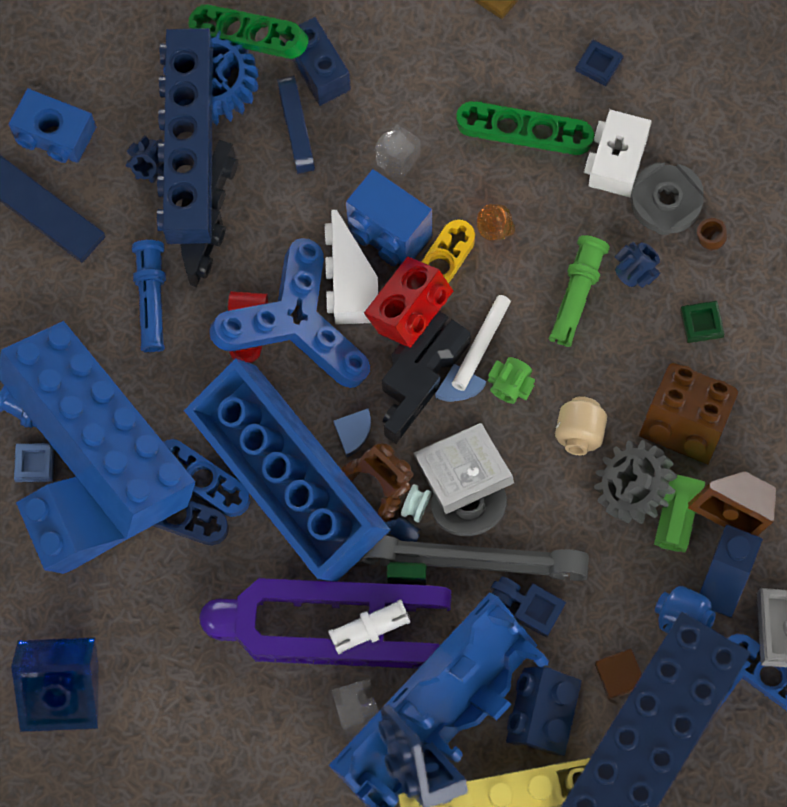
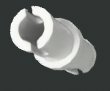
[329,599,411,654]

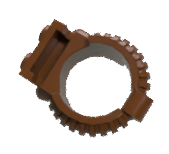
[341,443,414,522]

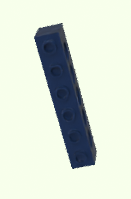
[157,28,213,244]

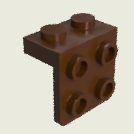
[639,363,738,465]

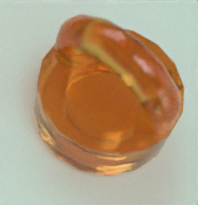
[477,204,515,241]

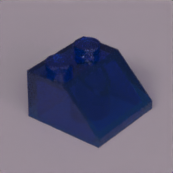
[11,638,99,732]

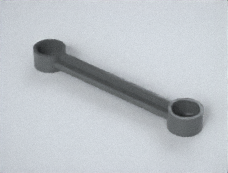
[359,535,589,581]

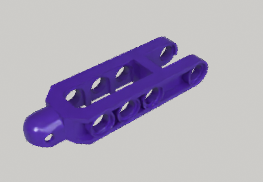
[199,578,451,669]

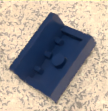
[506,666,582,756]

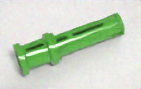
[549,235,610,347]

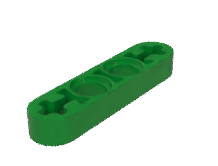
[188,5,309,58]
[456,101,594,155]

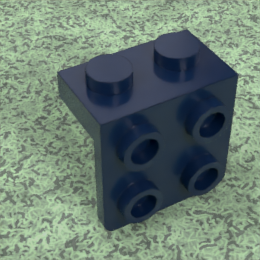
[378,705,468,807]

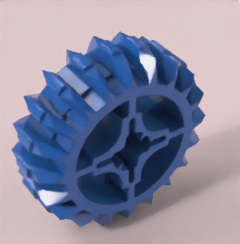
[163,31,259,125]

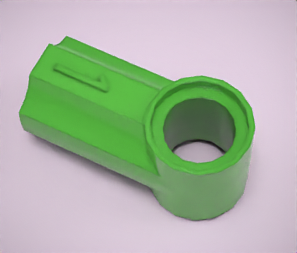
[654,475,705,552]

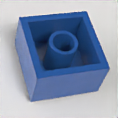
[346,169,432,266]

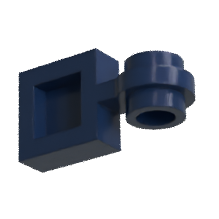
[490,576,566,638]

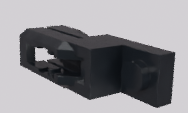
[382,311,471,444]

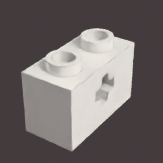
[584,110,652,197]

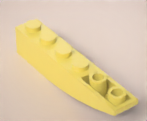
[398,758,591,807]

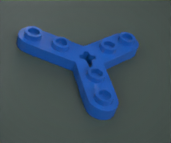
[209,238,370,388]

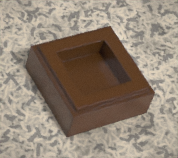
[595,648,642,699]

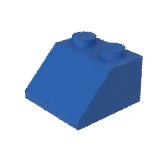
[16,477,126,574]

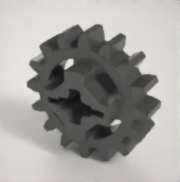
[594,440,677,524]

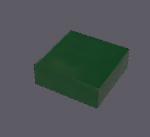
[680,301,725,343]
[387,562,426,585]

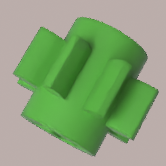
[488,357,535,404]

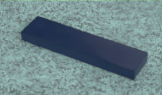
[0,155,106,263]

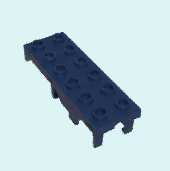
[561,611,751,807]

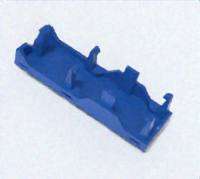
[328,593,549,807]

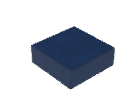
[575,39,624,86]

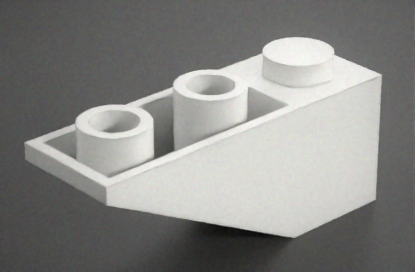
[325,210,378,324]

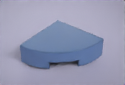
[435,364,486,402]
[333,408,371,457]

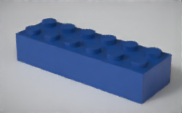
[0,321,195,540]
[184,358,390,582]

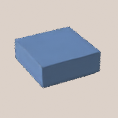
[14,443,54,482]

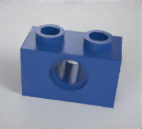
[8,88,97,163]

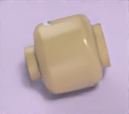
[555,397,607,455]

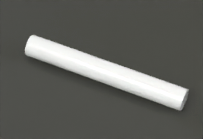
[452,295,511,391]

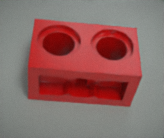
[364,256,454,348]

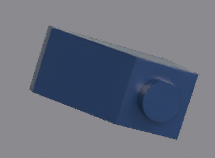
[699,525,763,618]

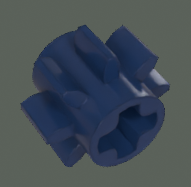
[125,135,164,183]
[615,242,660,288]

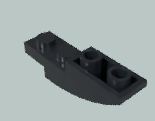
[180,140,238,287]

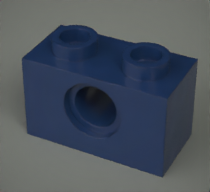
[285,17,351,106]

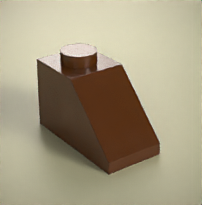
[688,471,776,536]

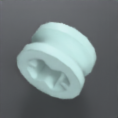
[401,484,432,523]

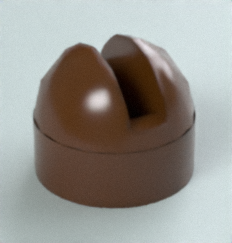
[697,218,727,251]

